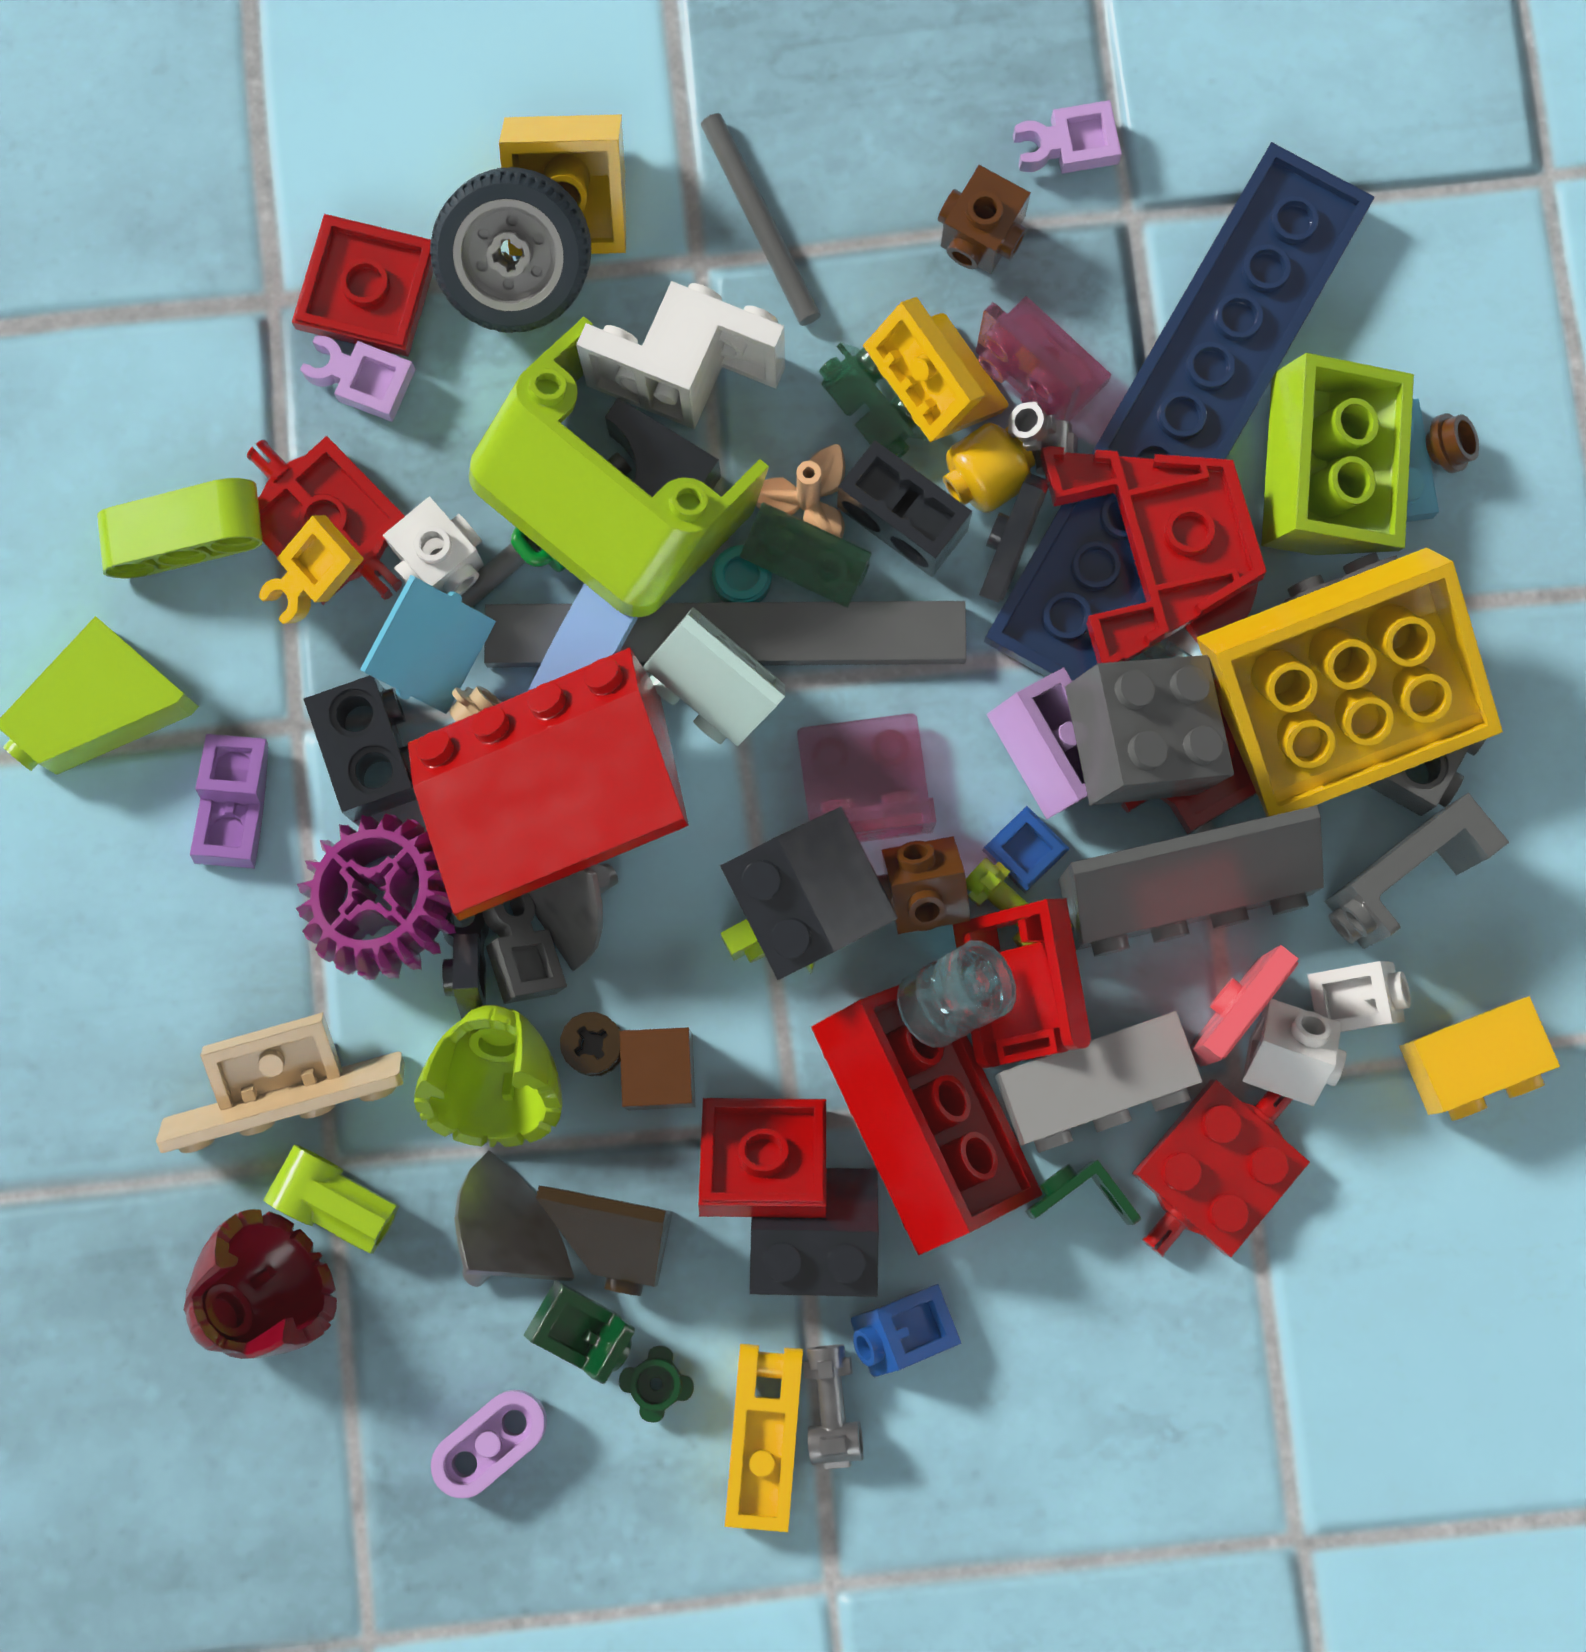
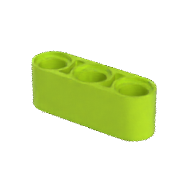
[97,478,263,579]

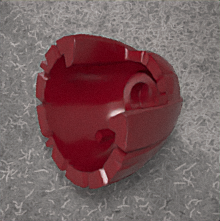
[183,1209,337,1359]

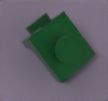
[524,1280,635,1384]

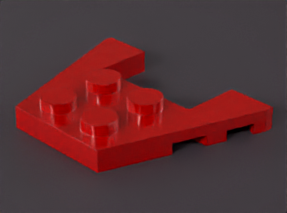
[1040,446,1267,663]

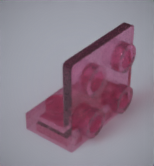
[976,296,1112,422]
[797,713,936,842]

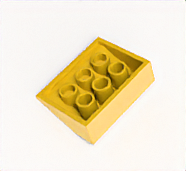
[1196,547,1503,817]

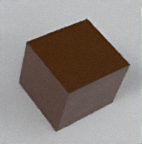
[620,1027,696,1110]

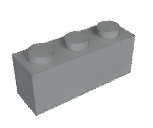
[995,1011,1203,1153]

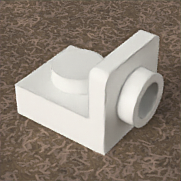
[1307,961,1411,1032]

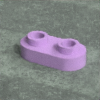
[431,1390,547,1498]

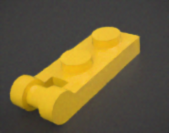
[724,1343,803,1532]

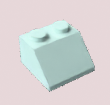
[643,607,785,747]

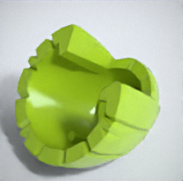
[414,1004,563,1147]

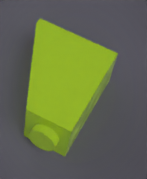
[0,616,199,775]

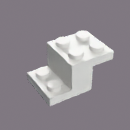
[576,281,785,429]

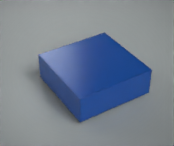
[982,806,1070,893]

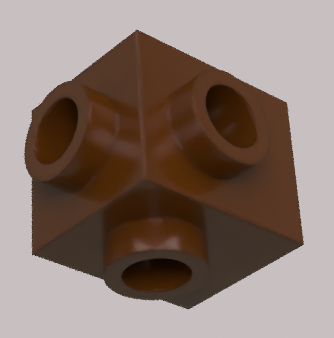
[938,165,1031,274]
[877,836,971,934]

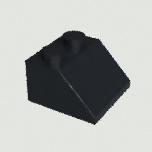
[720,806,898,980]
[750,1168,879,1297]

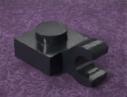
[442,912,489,1019]

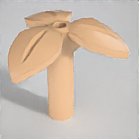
[756,444,845,546]

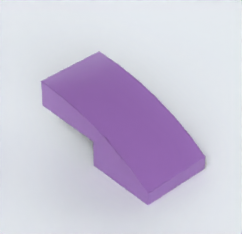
[190,734,268,869]

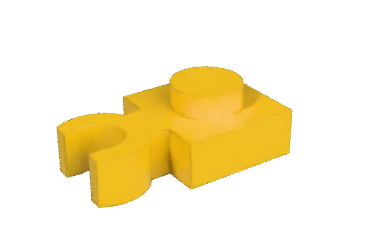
[259,515,364,624]

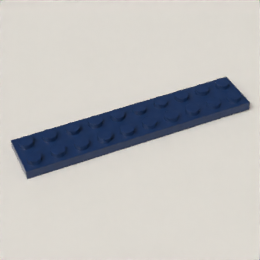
[984,142,1375,681]

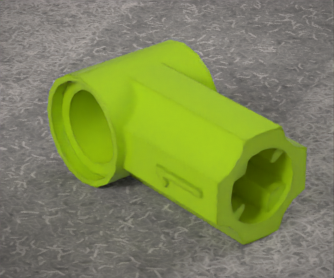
[263,1144,399,1254]

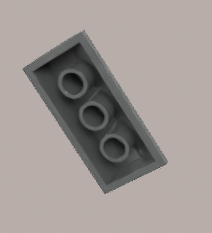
[1058,805,1324,957]

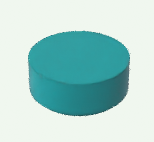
[712,545,772,603]

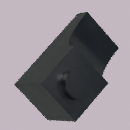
[605,398,721,497]

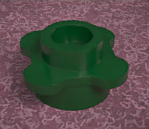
[619,1345,694,1423]

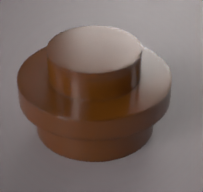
[1426,413,1479,473]

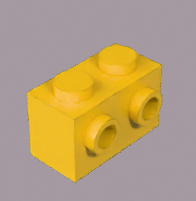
[1399,996,1560,1121]

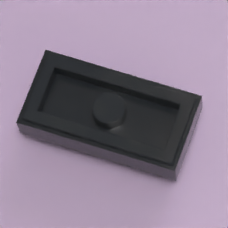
[979,473,1050,603]

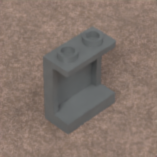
[1324,793,1509,949]

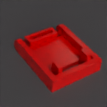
[952,898,1091,1068]

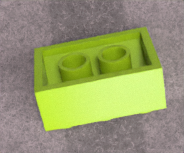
[1261,353,1414,555]

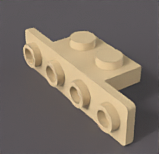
[156,1012,405,1153]

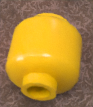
[943,423,1035,513]

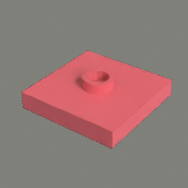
[1190,945,1299,1067]

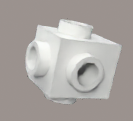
[383,496,484,595]

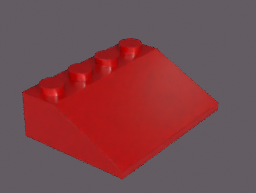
[408,647,689,921]

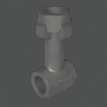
[1008,401,1078,476]
[803,1344,863,1470]

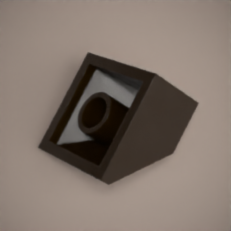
[536,1185,673,1296]

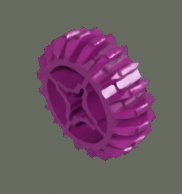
[296,813,456,980]

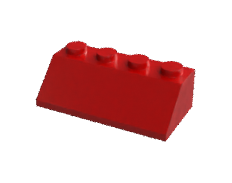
[811,971,1043,1255]

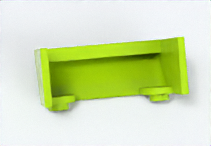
[469,316,769,617]

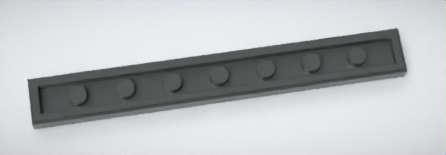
[484,601,967,668]

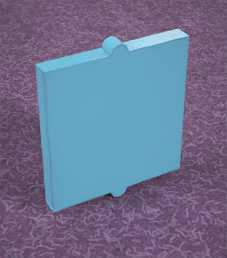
[360,575,496,714]

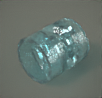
[897,941,1016,1048]

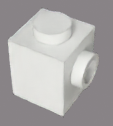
[1242,999,1347,1106]

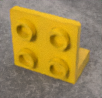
[863,297,1009,443]

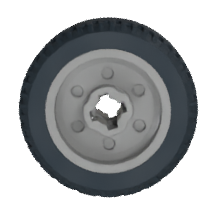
[430,167,591,333]

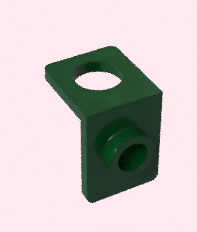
[1025,1160,1141,1225]

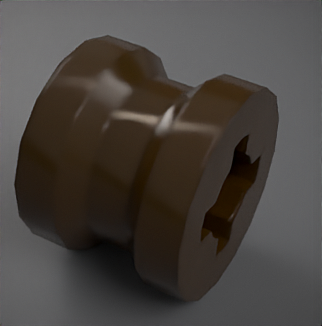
[560,1012,621,1077]

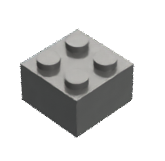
[1065,655,1234,806]

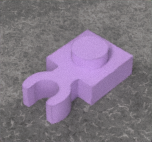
[1013,100,1122,174]
[300,336,416,422]

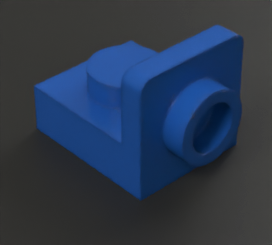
[851,1284,962,1377]

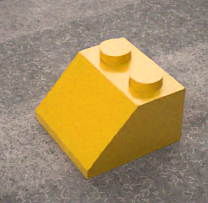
[499,114,626,256]

